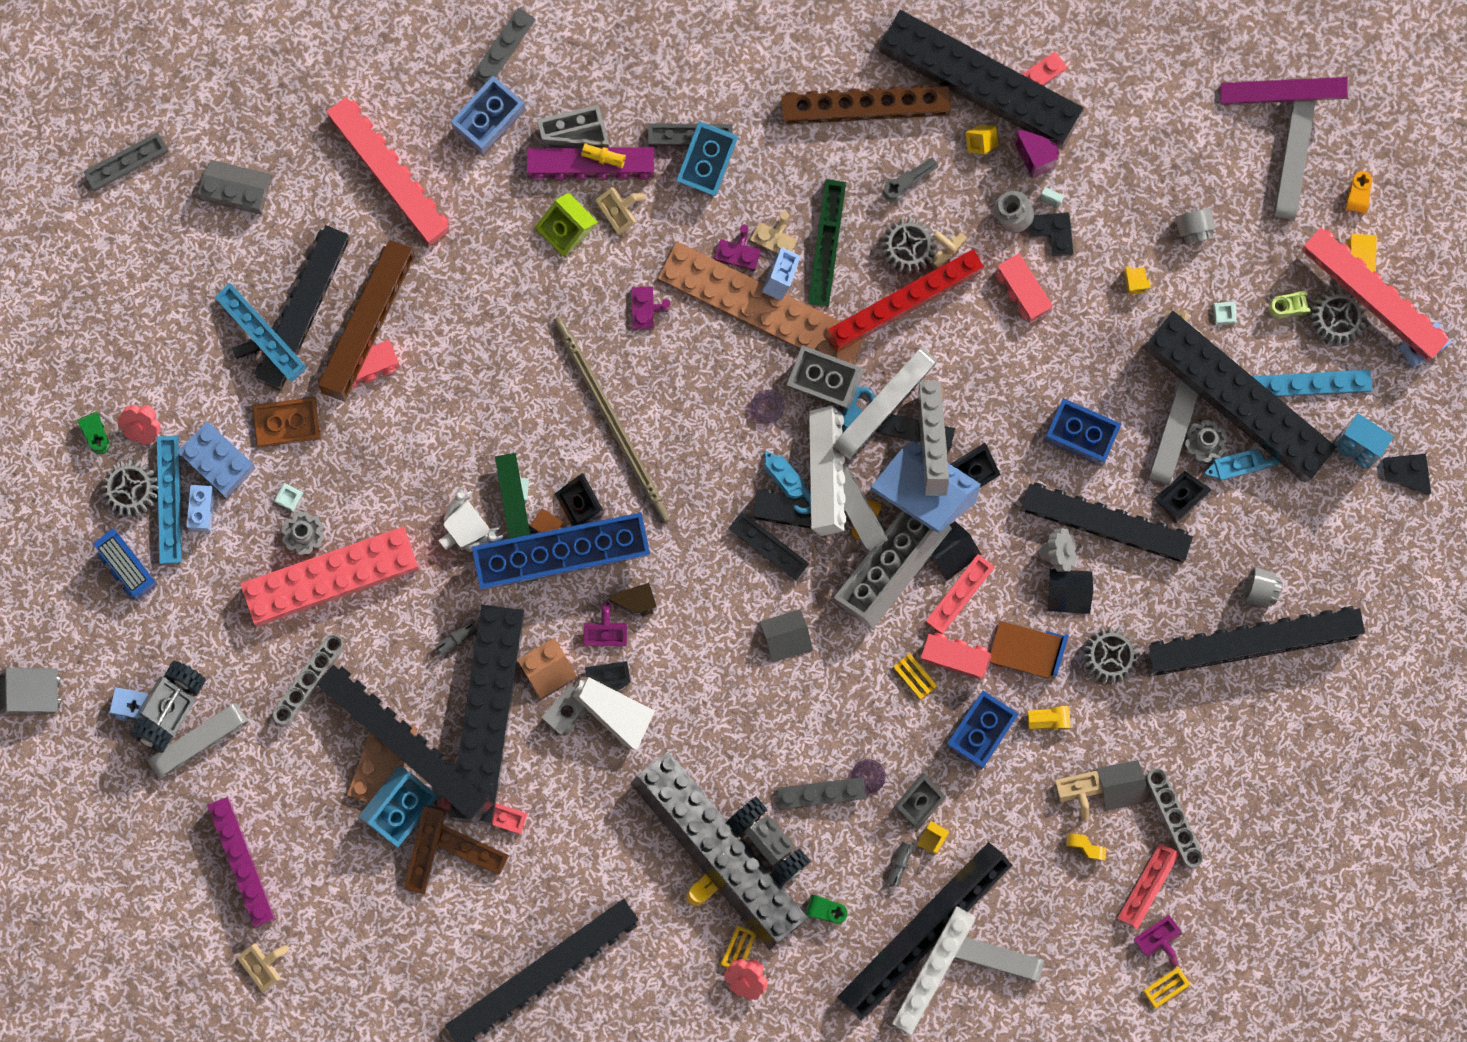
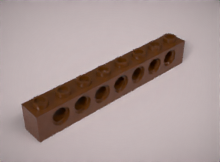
[781,84,951,125]

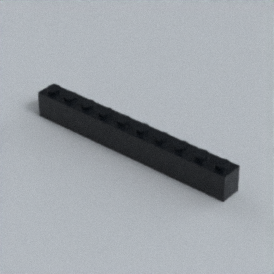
[317,665,493,824]
[837,842,1013,1021]
[444,898,639,1042]

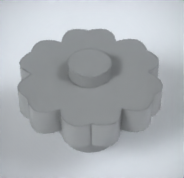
[1184,420,1228,464]
[281,512,325,556]
[1040,528,1077,572]

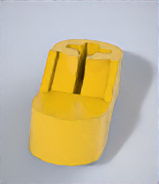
[1066,833,1107,861]
[686,875,718,906]

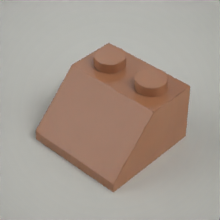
[517,638,577,699]

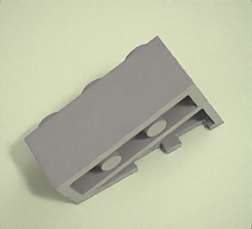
[537,105,609,148]

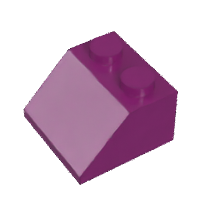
[1014,130,1060,179]

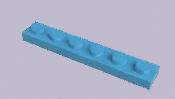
[215,283,307,382]
[1252,370,1372,397]
[157,436,182,565]

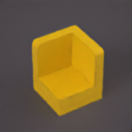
[965,124,999,154]
[1124,266,1151,295]
[917,821,949,855]

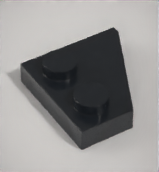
[1383,454,1431,495]
[585,661,631,691]

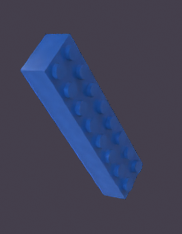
[472,512,650,591]

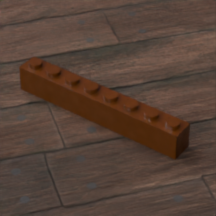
[318,240,415,402]

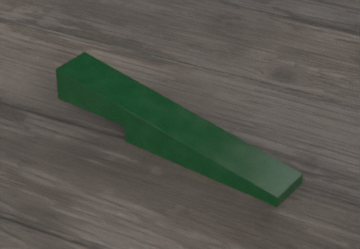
[808,179,847,307]
[495,453,538,584]

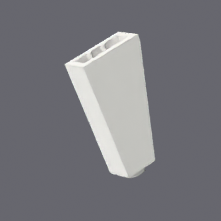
[573,677,655,750]

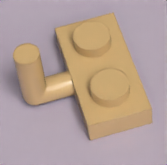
[595,188,645,235]
[750,211,797,254]
[932,231,967,270]
[1055,771,1103,821]
[237,943,289,993]

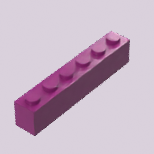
[527,147,654,181]
[207,797,276,928]

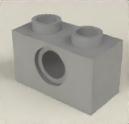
[541,685,589,736]

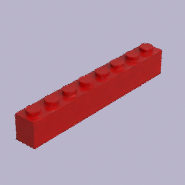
[826,249,984,353]

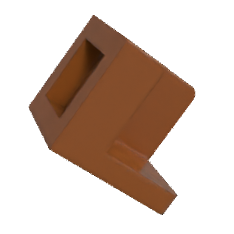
[530,508,563,533]

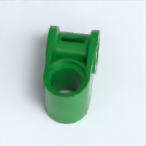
[77,411,110,454]
[805,894,848,924]

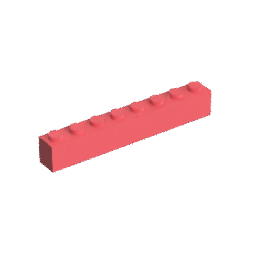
[326,97,450,246]
[1301,228,1449,363]

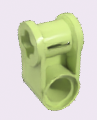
[1268,291,1311,319]

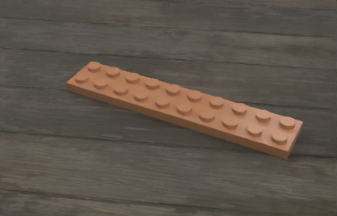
[658,242,865,364]

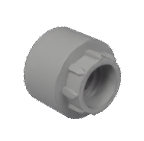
[994,191,1034,233]
[1175,208,1216,244]
[1243,567,1282,608]

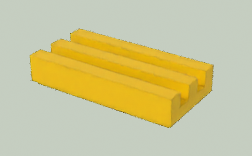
[893,653,937,700]
[720,925,756,968]
[1142,967,1191,1009]

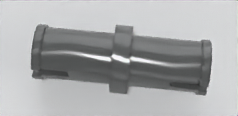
[434,621,477,656]
[886,841,915,887]

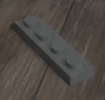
[471,7,536,85]
[648,123,733,146]
[83,132,169,192]
[777,777,866,809]

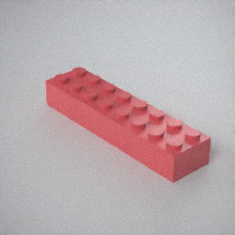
[240,526,419,627]

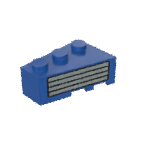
[93,528,158,600]

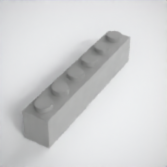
[917,381,949,496]

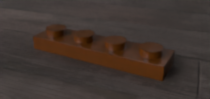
[404,805,446,895]
[437,825,509,875]

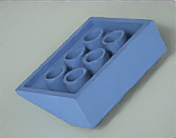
[870,441,981,533]

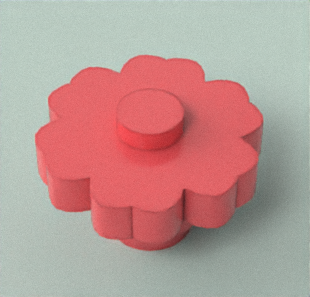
[118,405,161,445]
[724,959,767,1000]

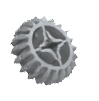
[880,217,938,275]
[1309,289,1368,346]
[100,459,159,518]
[1082,626,1141,685]

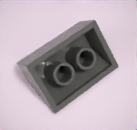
[198,160,273,215]

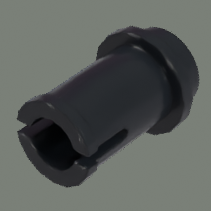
[232,338,261,360]

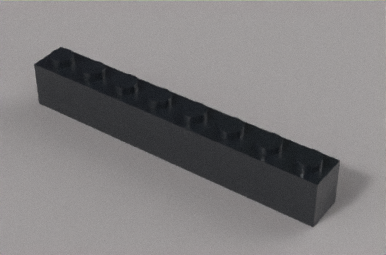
[255,225,350,391]
[1020,482,1193,563]

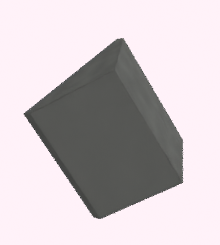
[760,609,813,662]
[1096,760,1148,811]
[893,773,946,830]

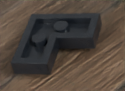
[1028,212,1074,257]

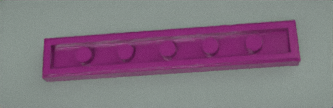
[1221,77,1348,105]

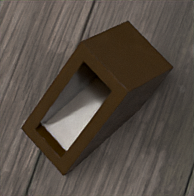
[608,583,657,618]

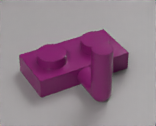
[715,224,761,271]
[632,287,670,330]
[584,601,627,646]
[1133,915,1182,967]

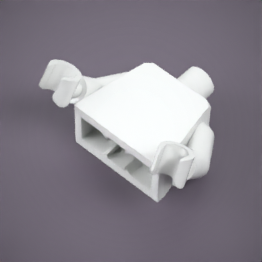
[438,486,503,552]

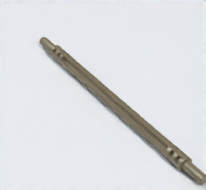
[553,316,670,523]

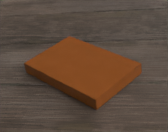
[252,397,321,448]
[990,621,1062,680]

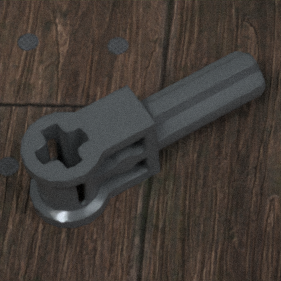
[883,158,938,202]

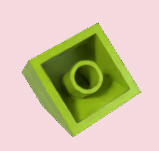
[535,192,598,257]

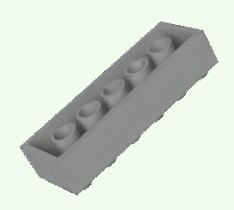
[834,510,952,628]

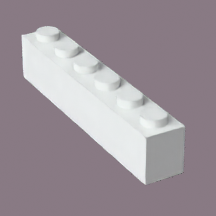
[809,406,846,536]
[892,906,976,1035]

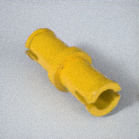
[581,143,626,168]

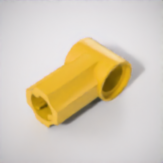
[1027,706,1071,730]

